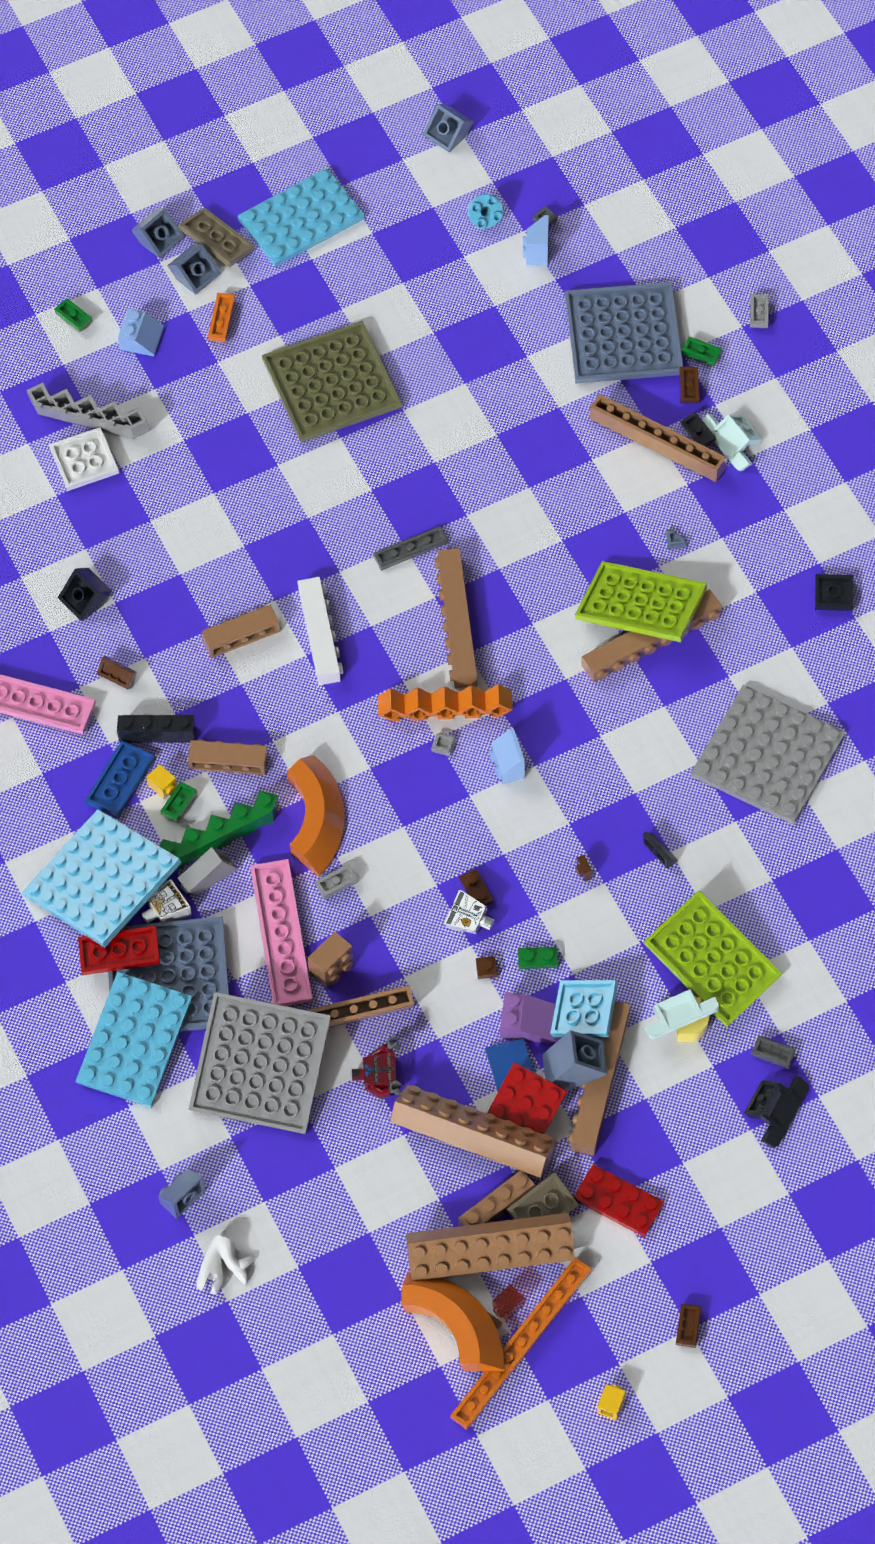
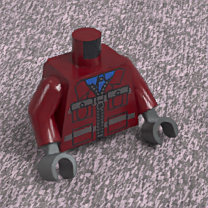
[352,1035,403,1099]

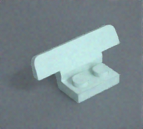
[702,414,763,471]
[643,990,719,1039]

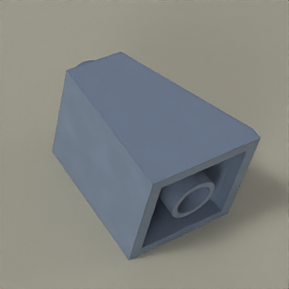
[542,1030,607,1091]

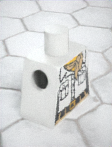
[142,879,192,924]

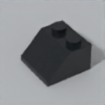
[57,568,112,621]

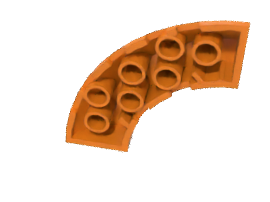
[287,755,345,877]
[401,1272,505,1371]

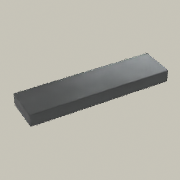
[373,526,448,571]

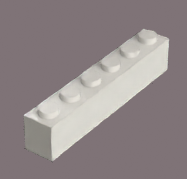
[297,577,343,686]

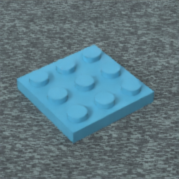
[550,980,618,1037]

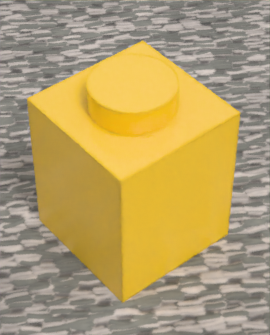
[146,764,177,799]
[597,1384,626,1420]

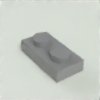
[750,294,768,328]
[314,864,358,900]

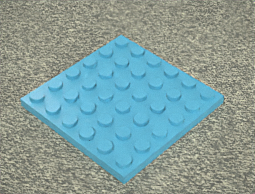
[21,809,181,948]

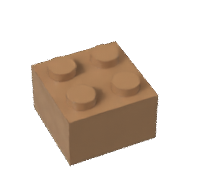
[308,931,354,989]

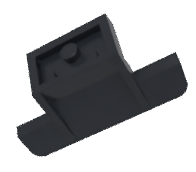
[744,1076,809,1148]

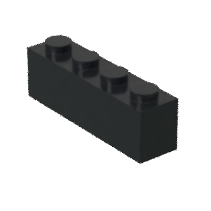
[117,715,196,743]

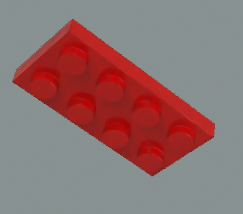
[78,925,160,976]
[573,1164,664,1238]

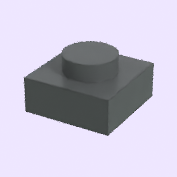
[532,206,557,227]

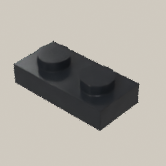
[680,412,716,447]

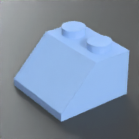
[523,215,549,265]
[118,309,164,357]
[489,728,525,784]

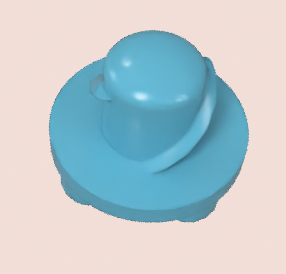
[468,193,503,229]

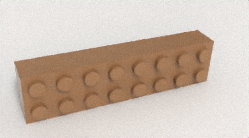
[390,1085,557,1178]
[405,1213,575,1281]

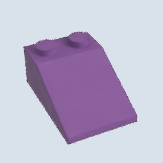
[500,992,560,1044]

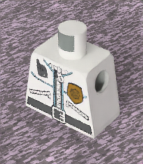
[444,890,494,934]

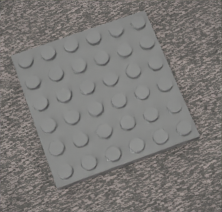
[691,685,846,825]
[188,992,332,1134]

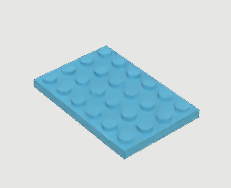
[238,168,365,267]
[76,972,192,1108]

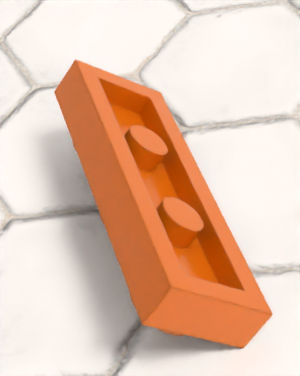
[208,292,235,342]

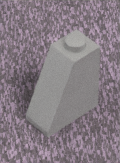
[178,847,238,896]

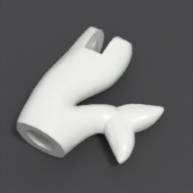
[196,1235,252,1295]

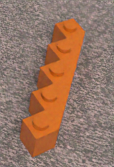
[378,684,513,722]

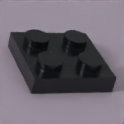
[815,574,853,611]

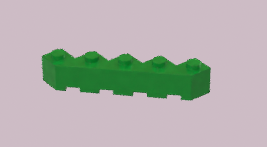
[160,791,279,871]

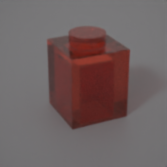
[492,1284,525,1321]

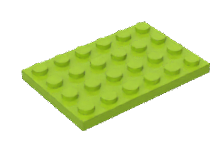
[575,561,707,642]
[643,890,782,1028]

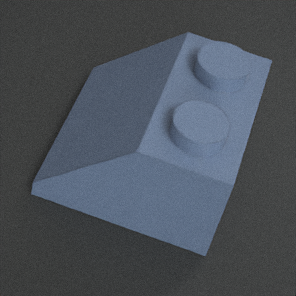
[422,104,474,152]
[131,208,185,258]
[167,244,221,294]
[158,1168,206,1219]

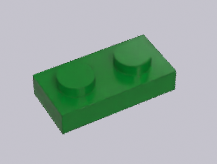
[54,298,92,332]
[681,336,722,366]
[160,781,197,822]
[518,947,558,969]

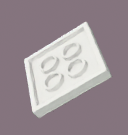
[49,427,119,491]

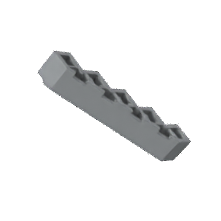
[26,382,150,439]

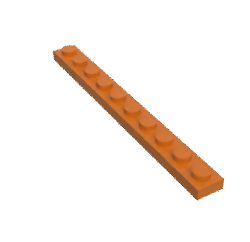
[450,1257,592,1430]

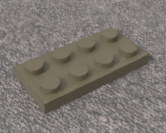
[179,207,255,268]

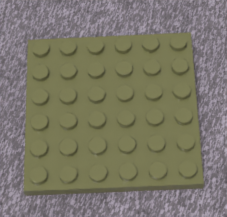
[262,321,402,443]

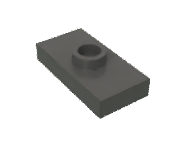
[751,1035,796,1069]

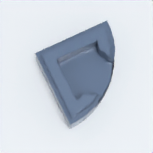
[665,530,686,549]

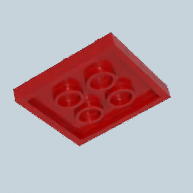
[487,1062,568,1134]

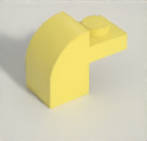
[677,997,709,1042]

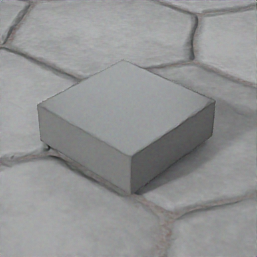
[431,732,455,756]

